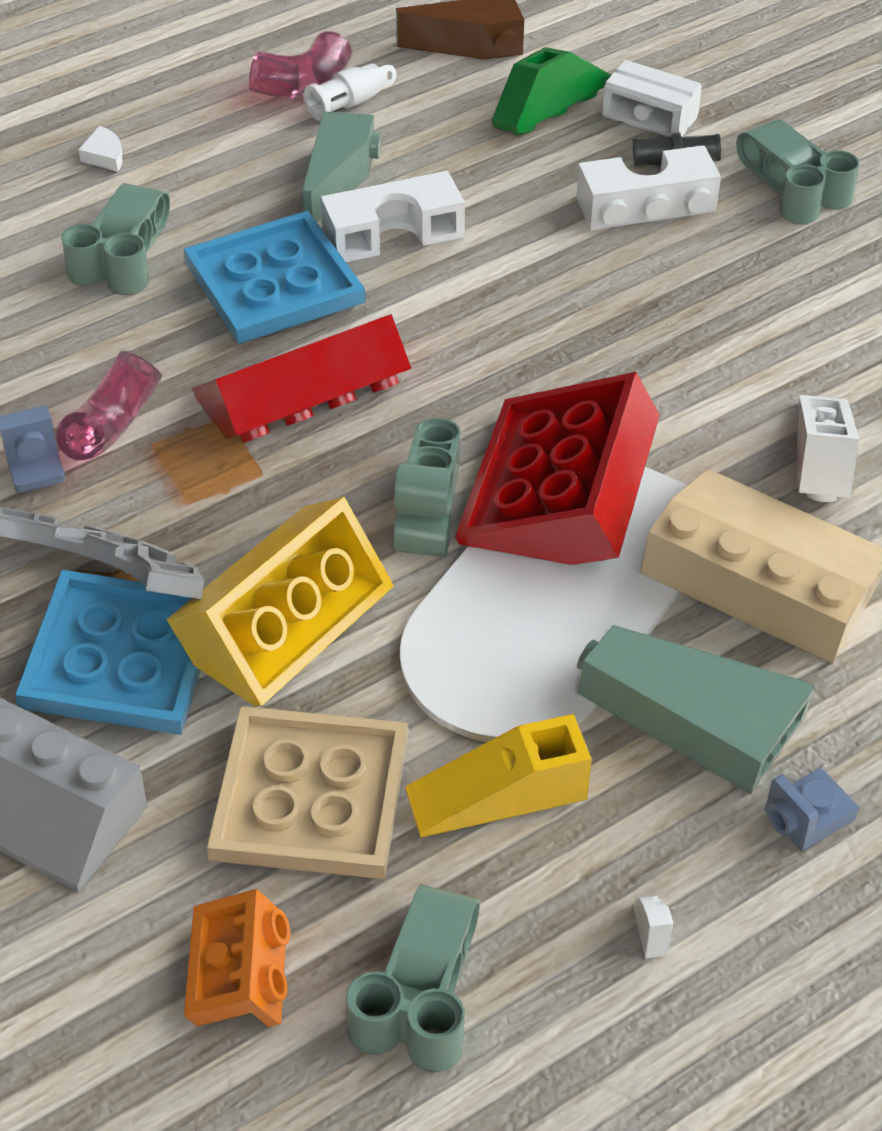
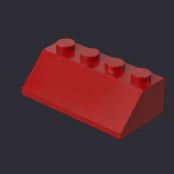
[192,314,412,443]

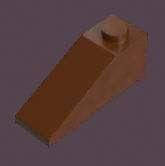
[396,0,525,60]

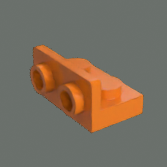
[184,889,290,1027]

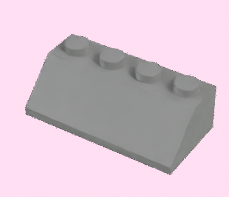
[0,698,148,892]

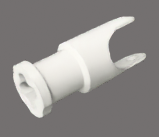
[303,64,396,121]

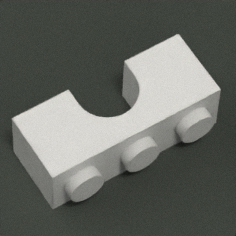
[576,145,721,230]
[320,171,465,262]

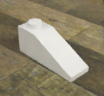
[796,395,859,502]

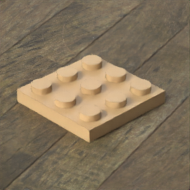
[207,706,408,879]

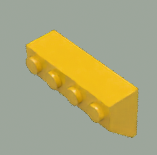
[166,497,394,707]

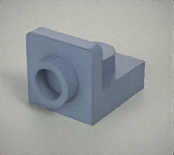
[0,405,66,493]
[765,767,859,851]

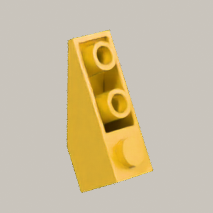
[405,714,592,838]

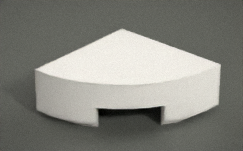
[78,126,123,172]
[633,896,673,959]

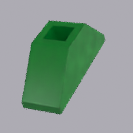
[492,47,611,135]

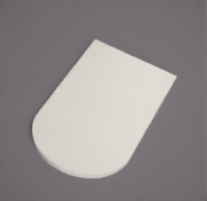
[400,467,688,742]

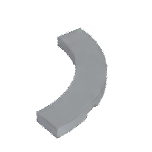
[0,507,205,599]

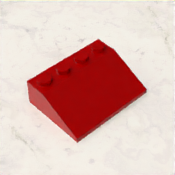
[455,372,660,565]

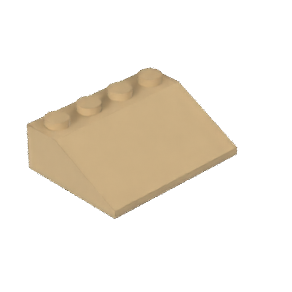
[640,469,882,664]

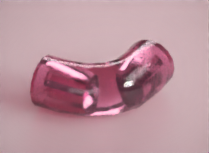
[249,31,352,98]
[56,351,162,461]

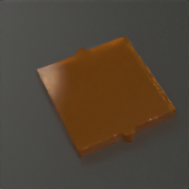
[151,421,263,505]

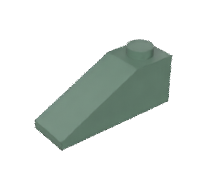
[302,111,382,222]

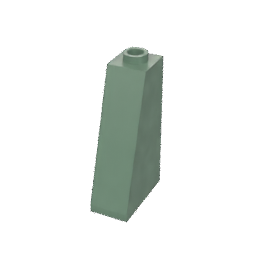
[577,625,815,794]

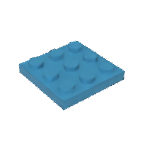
[184,210,366,344]
[15,570,201,735]

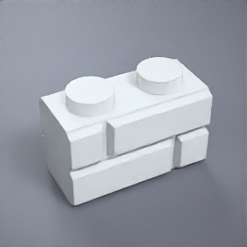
[602,60,702,137]

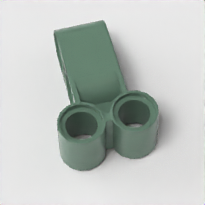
[736,119,860,224]
[61,183,170,294]
[393,418,461,557]
[346,884,480,1072]

